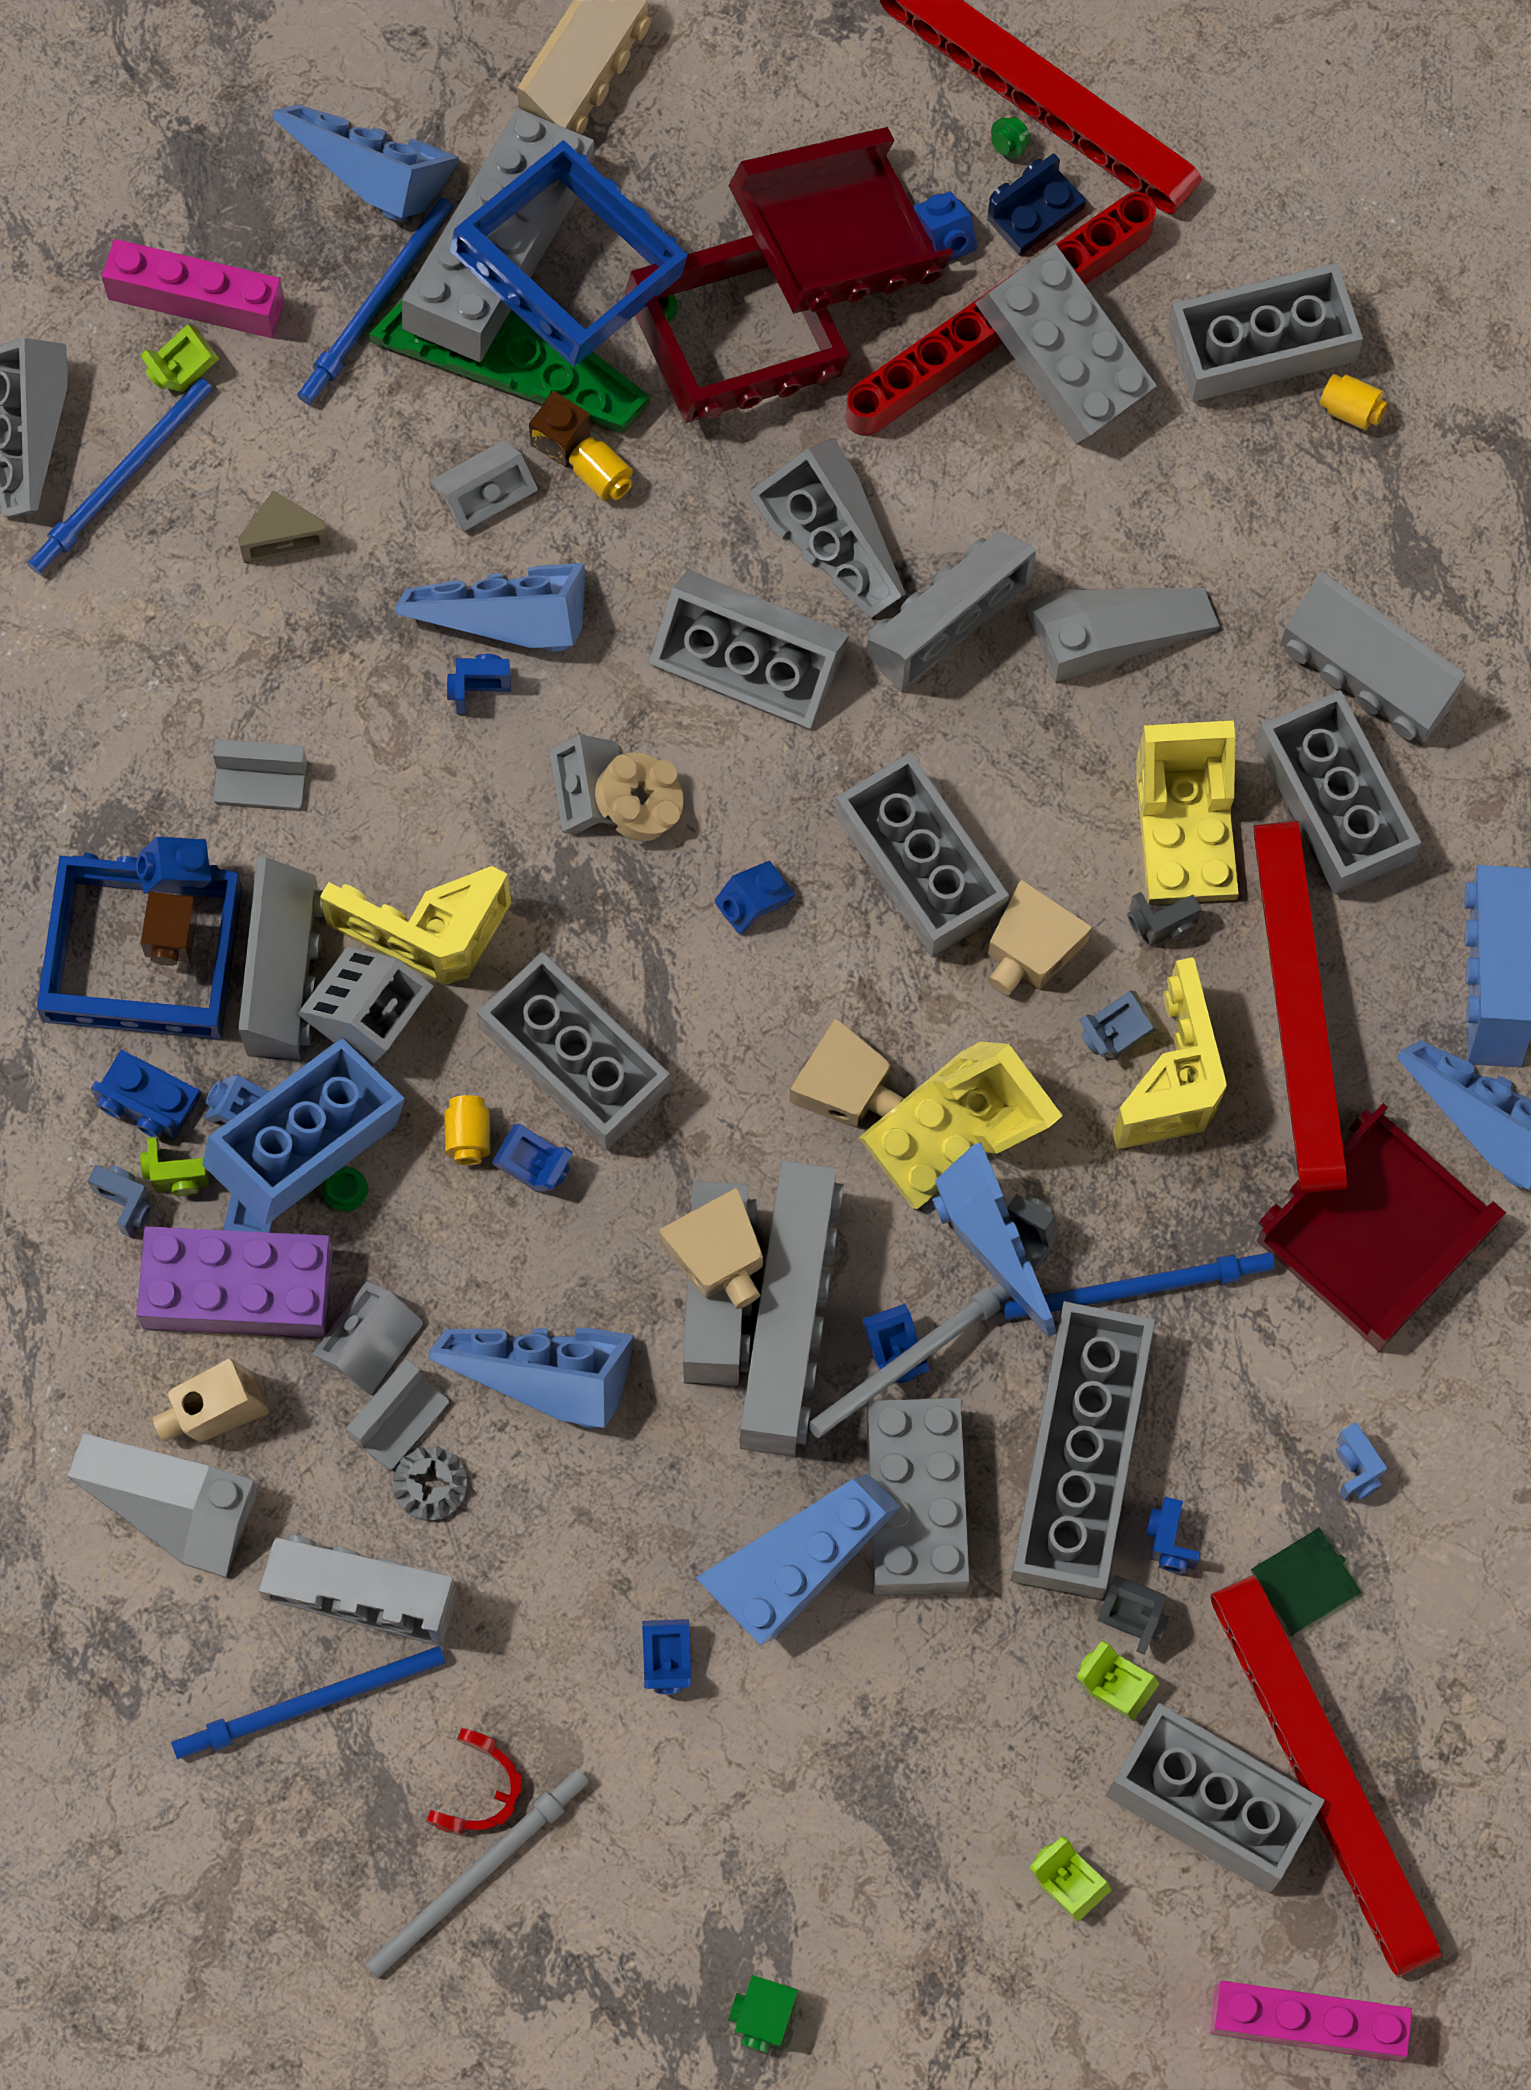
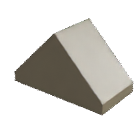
[238,490,329,563]

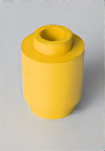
[1319,374,1388,430]
[569,437,633,501]
[444,1095,491,1166]

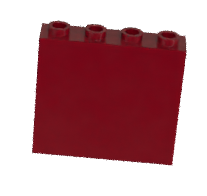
[728,127,954,314]
[1257,1103,1507,1352]

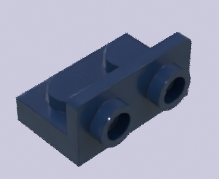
[987,153,1086,256]

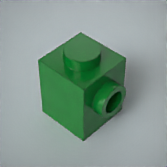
[728,1975,798,2054]

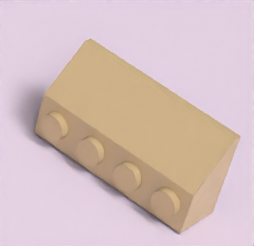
[517,0,651,135]

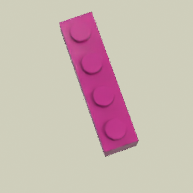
[102,239,285,339]
[1209,1980,1412,2062]

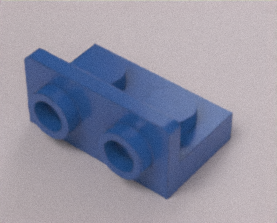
[91,1049,201,1141]

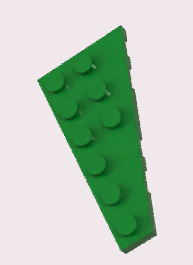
[369,297,650,434]

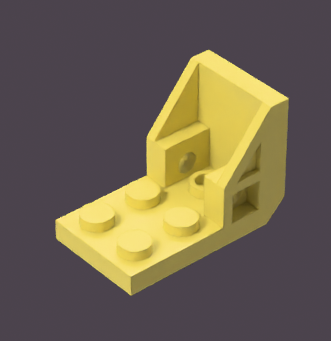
[1136,720,1239,905]
[320,866,512,985]
[1113,957,1227,1150]
[858,1042,1063,1209]

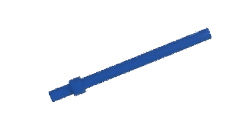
[297,197,454,405]
[27,378,213,574]
[1002,1252,1275,1321]
[171,1646,445,1760]

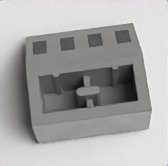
[297,946,433,1066]

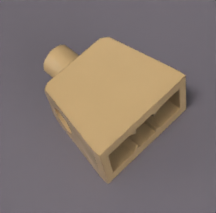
[988,880,1092,995]
[789,1019,904,1127]
[659,1188,763,1309]
[152,1358,270,1442]

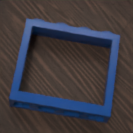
[449,140,688,367]
[36,852,242,1040]

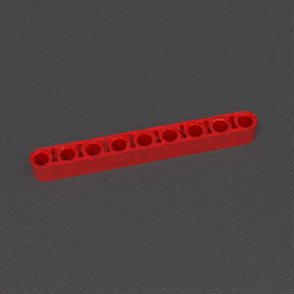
[879,0,1202,214]
[846,192,1156,436]
[1253,820,1347,1194]
[1210,1575,1441,1978]

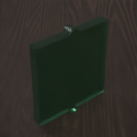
[1250,1527,1361,1635]

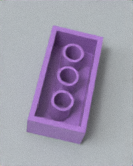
[137,1226,333,1338]

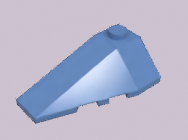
[272,104,459,220]
[395,563,586,652]
[1397,1040,1531,1190]
[932,1142,1057,1337]
[429,1328,634,1428]

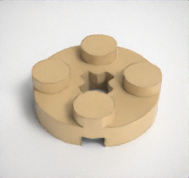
[595,752,683,841]

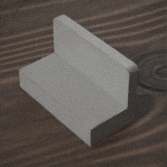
[431,440,538,532]
[550,734,620,835]
[213,739,307,811]
[312,1281,423,1394]
[346,1359,449,1471]

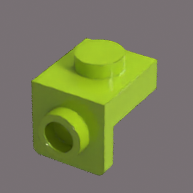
[140,324,219,393]
[140,1137,210,1196]
[1077,1640,1160,1721]
[1030,1836,1112,1923]

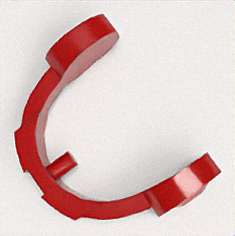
[425,1728,521,1835]

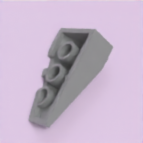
[0,338,68,518]
[748,438,906,618]
[1025,588,1220,683]
[68,1433,259,1578]

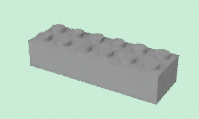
[402,108,594,362]
[740,1160,844,1457]
[1010,1301,1155,1599]

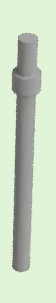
[808,1283,1011,1438]
[365,1769,589,1979]

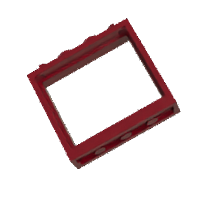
[624,235,849,424]

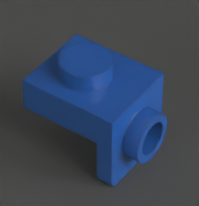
[913,191,978,261]
[447,654,511,714]
[136,837,211,894]
[715,860,795,934]
[492,1124,573,1192]
[862,1304,929,1384]
[1146,1497,1201,1573]
[642,1619,692,1694]

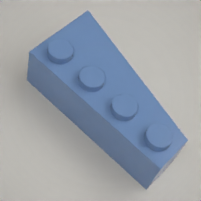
[1463,865,1531,1068]
[696,1474,901,1645]

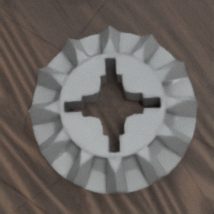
[393,1446,467,1520]

